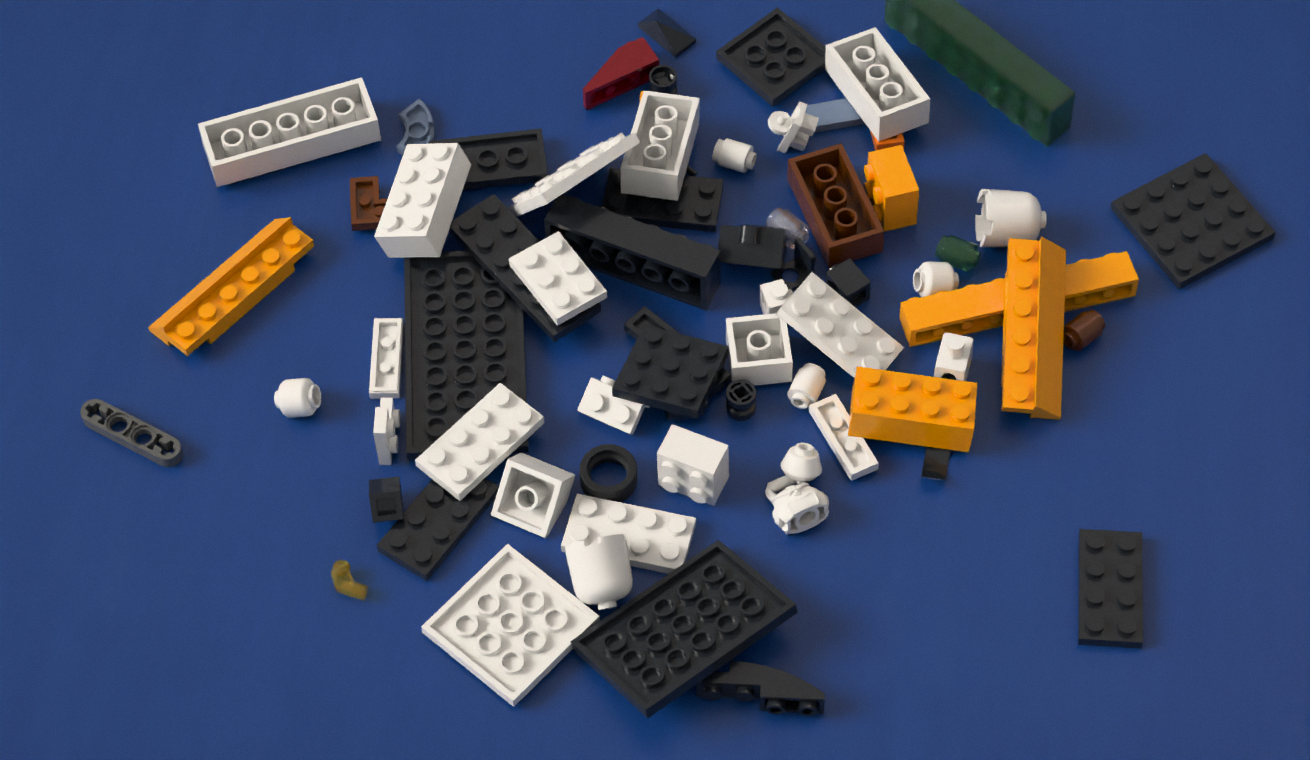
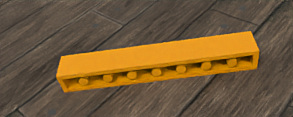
[899,251,1139,347]

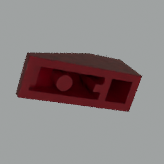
[583,37,660,110]

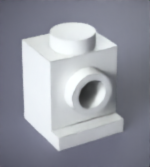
[760,279,793,314]

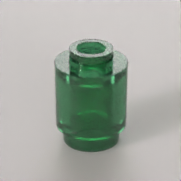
[935,235,981,272]

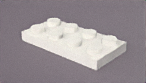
[776,272,904,378]
[415,383,545,501]
[561,494,696,574]

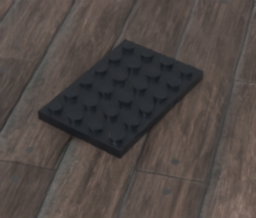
[570,540,798,719]

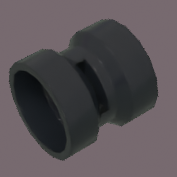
[649,65,678,95]
[726,380,756,421]

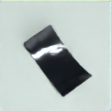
[921,447,950,481]

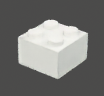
[726,313,793,386]
[657,424,729,506]

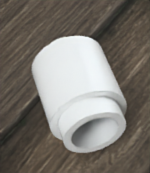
[712,138,757,173]
[787,363,826,409]

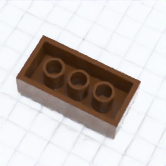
[787,143,884,268]

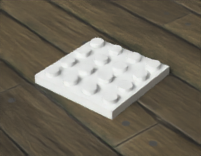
[508,133,640,217]
[421,544,600,707]

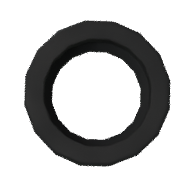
[580,444,637,502]

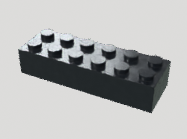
[544,194,721,311]

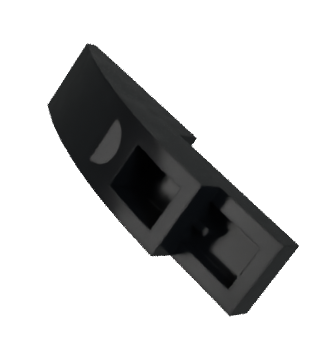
[696,661,825,716]

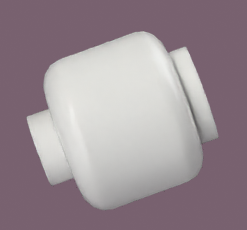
[913,262,959,297]
[274,378,321,418]

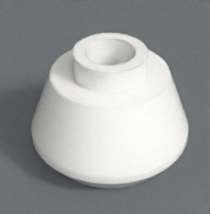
[780,443,822,481]

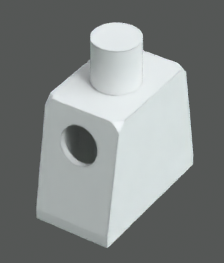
[934,332,973,381]

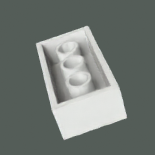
[825,27,930,141]
[621,91,700,201]
[374,143,471,258]

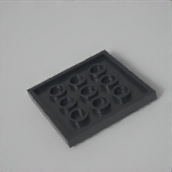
[1111,153,1276,289]

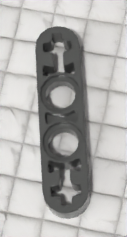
[80,399,183,467]

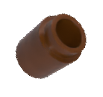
[1063,310,1106,351]

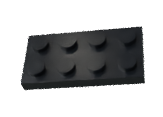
[429,128,548,190]
[603,168,723,232]
[377,478,499,581]
[1078,529,1143,649]

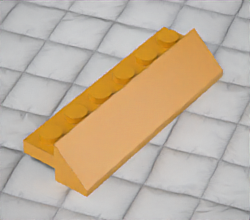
[148,217,314,356]
[1001,236,1066,420]

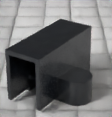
[718,224,788,269]

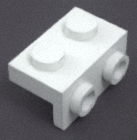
[577,375,650,435]

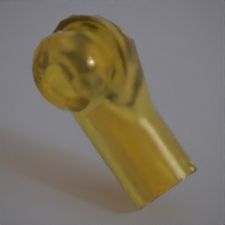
[331,560,368,600]

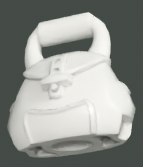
[765,475,829,535]

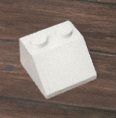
[491,453,575,538]

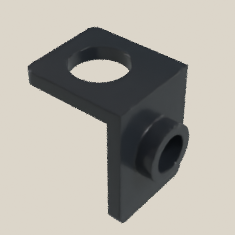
[771,237,816,291]

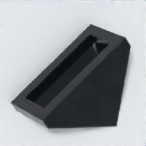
[638,9,696,57]

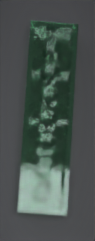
[884,0,1075,146]

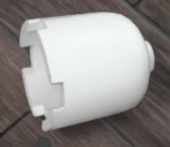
[975,189,1046,247]
[565,534,633,610]

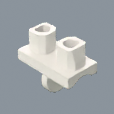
[768,101,819,153]

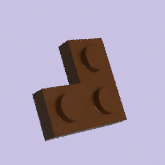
[350,176,388,231]

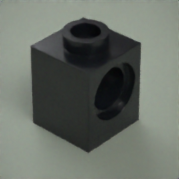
[826,258,871,307]
[369,476,404,523]

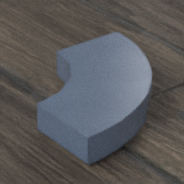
[396,99,435,156]

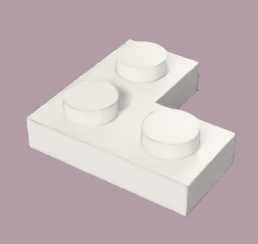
[373,398,400,465]

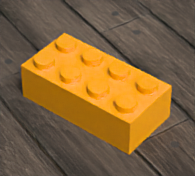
[848,366,977,452]

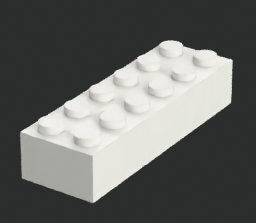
[198,78,381,187]

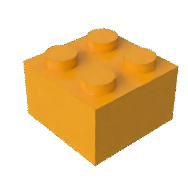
[863,145,919,232]

